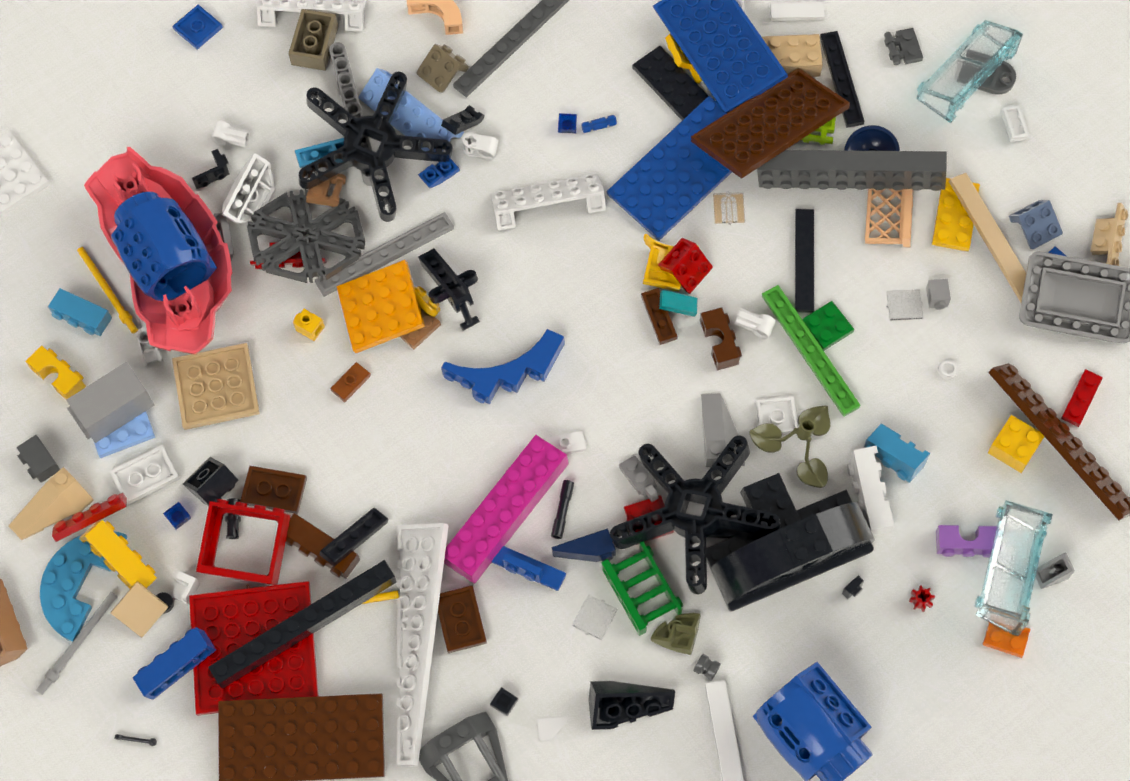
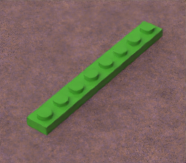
[762,285,861,417]

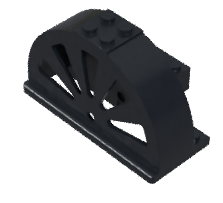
[706,473,875,612]

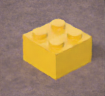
[988,415,1044,473]

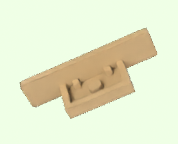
[1090,203,1128,266]

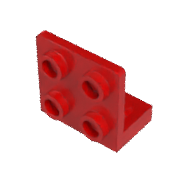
[658,238,713,294]

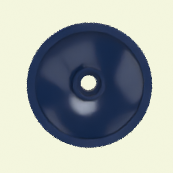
[844,125,900,151]

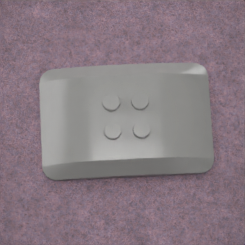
[1019,251,1130,343]

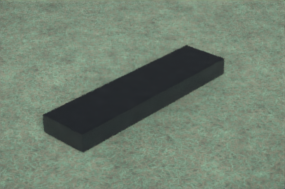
[319,508,388,567]

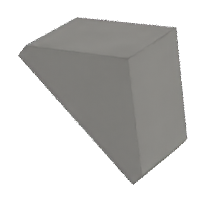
[1033,553,1075,589]

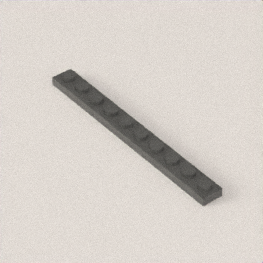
[453,0,569,98]

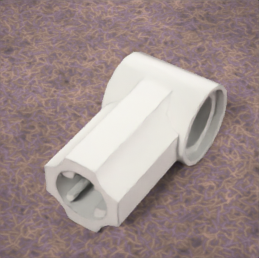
[211,121,250,147]
[735,308,776,339]

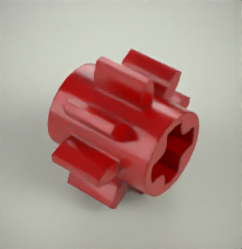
[909,585,935,612]

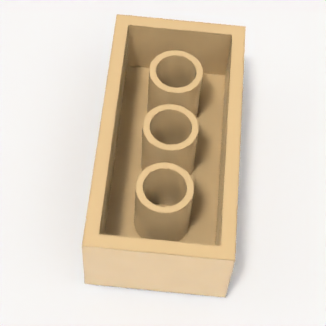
[762,34,823,77]

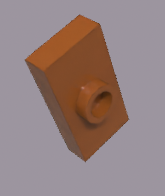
[330,362,371,402]

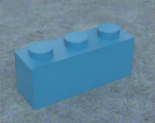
[48,288,112,336]

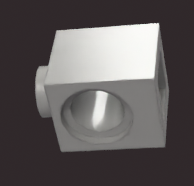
[926,279,951,310]

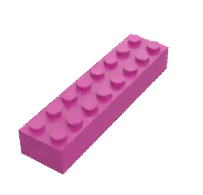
[444,435,569,584]

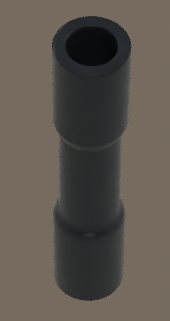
[551,480,574,539]

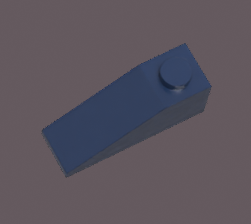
[551,528,616,562]

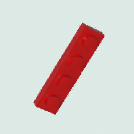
[52,493,127,542]

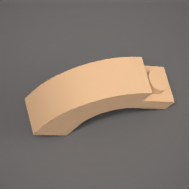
[407,0,463,35]

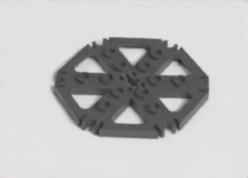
[247,189,365,283]

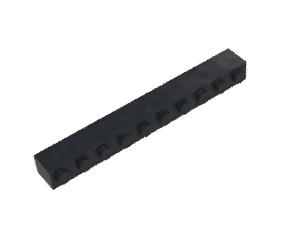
[208,560,397,689]

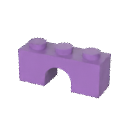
[936,525,1000,558]

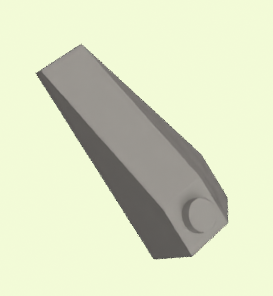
[701,393,745,467]

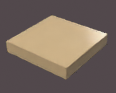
[111,581,168,638]

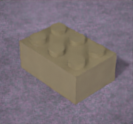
[288,9,339,71]

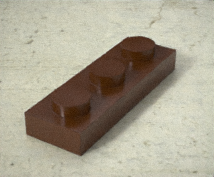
[641,288,678,345]

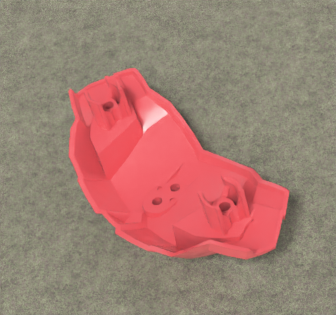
[84,147,232,354]

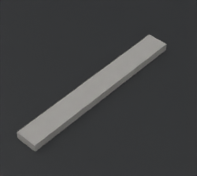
[315,212,454,297]

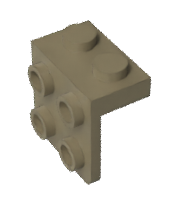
[417,44,469,93]

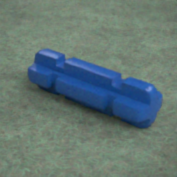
[581,115,617,133]

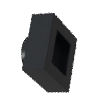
[842,575,864,600]
[490,687,519,716]

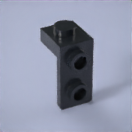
[192,149,230,189]

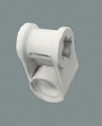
[462,133,498,160]
[136,327,163,366]

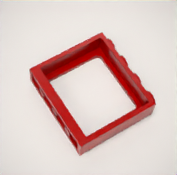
[196,499,291,585]

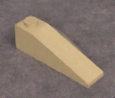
[9,467,94,540]

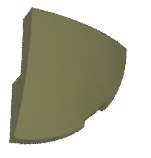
[651,613,701,655]

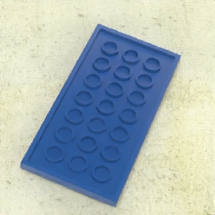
[653,0,788,114]
[606,96,732,241]

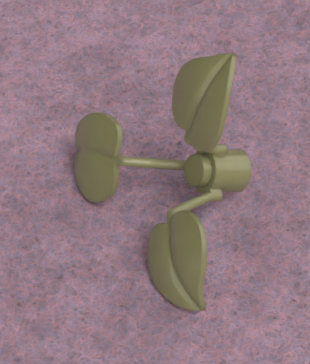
[749,406,830,488]

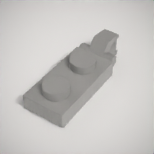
[214,213,234,261]
[619,455,659,502]

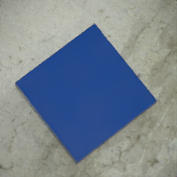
[172,4,223,50]

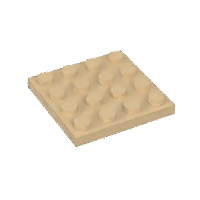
[172,343,260,430]

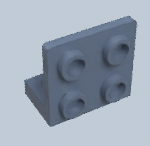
[1009,200,1063,249]

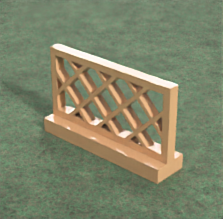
[865,189,914,247]

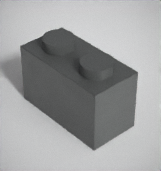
[16,435,60,483]

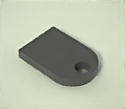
[957,50,1016,94]

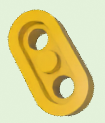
[414,286,440,317]

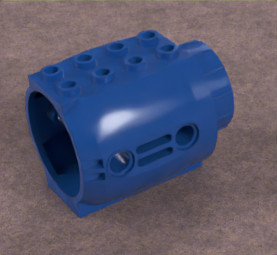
[111,192,217,301]
[753,662,873,781]

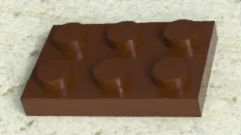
[240,465,307,514]
[438,585,487,654]

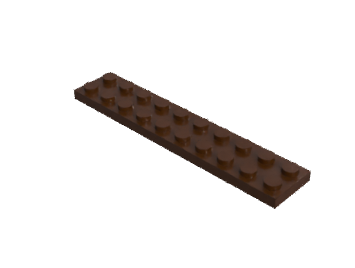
[988,363,1130,521]

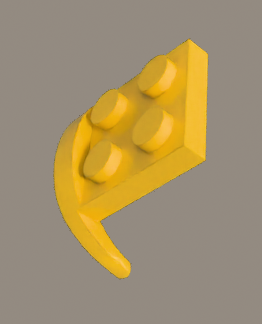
[643,234,699,292]

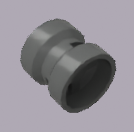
[693,653,721,681]

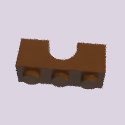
[700,307,742,371]

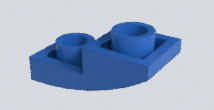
[418,159,460,189]

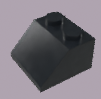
[183,457,239,506]

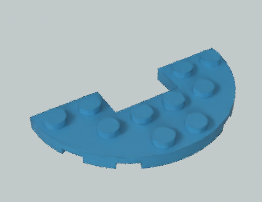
[40,531,127,642]

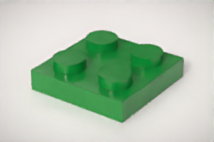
[802,301,854,351]

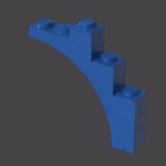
[441,329,565,404]

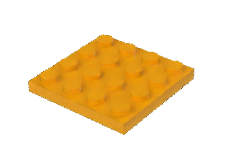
[336,260,425,353]

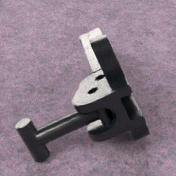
[418,248,480,331]

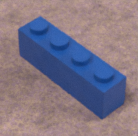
[132,627,216,700]

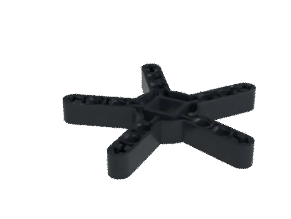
[298,71,453,222]
[610,435,782,594]

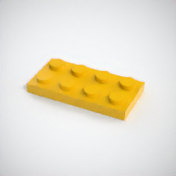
[932,178,980,252]

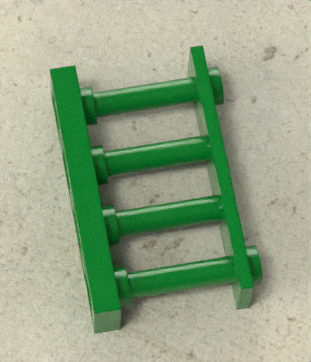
[601,541,683,636]

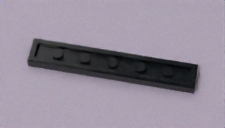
[820,31,865,128]
[795,209,814,313]

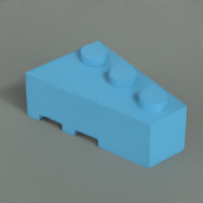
[864,424,930,483]

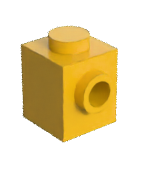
[293,309,325,341]

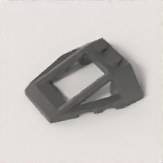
[419,711,508,781]

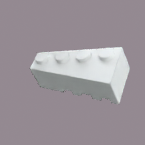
[847,446,894,535]

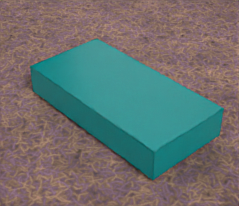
[660,290,698,317]

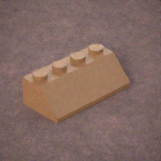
[0,579,27,666]

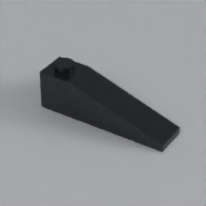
[588,681,675,730]

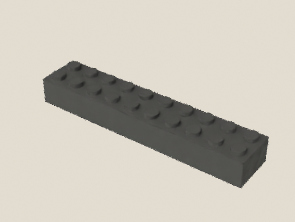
[757,150,947,191]

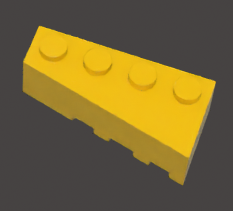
[79,520,157,589]

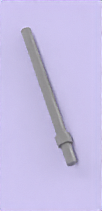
[36,592,117,695]

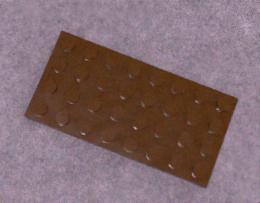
[691,68,850,179]
[218,693,385,781]

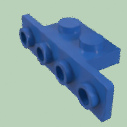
[491,546,566,591]

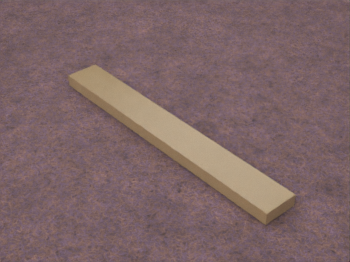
[949,173,1026,303]

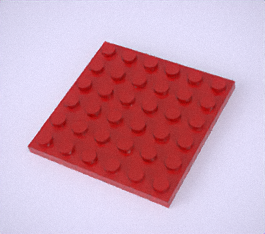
[189,581,319,716]

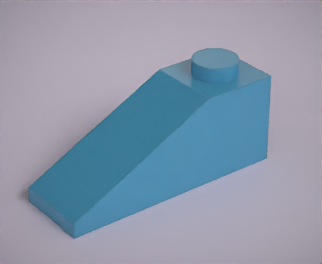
[295,138,344,168]

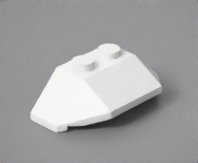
[222,153,275,224]

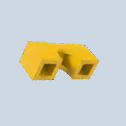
[25,345,86,400]

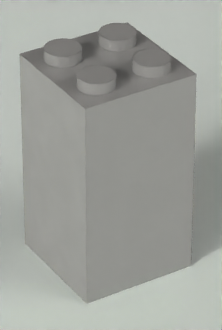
[66,362,154,443]

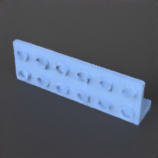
[358,68,464,152]

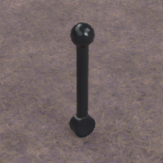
[114,734,157,746]

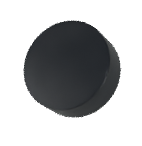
[156,592,174,614]

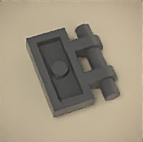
[884,28,923,66]

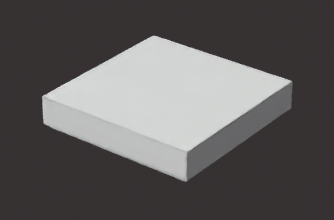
[755,396,799,436]

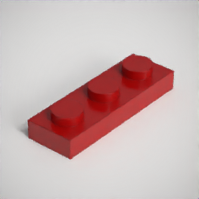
[1061,369,1103,427]

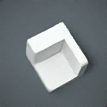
[171,571,200,605]

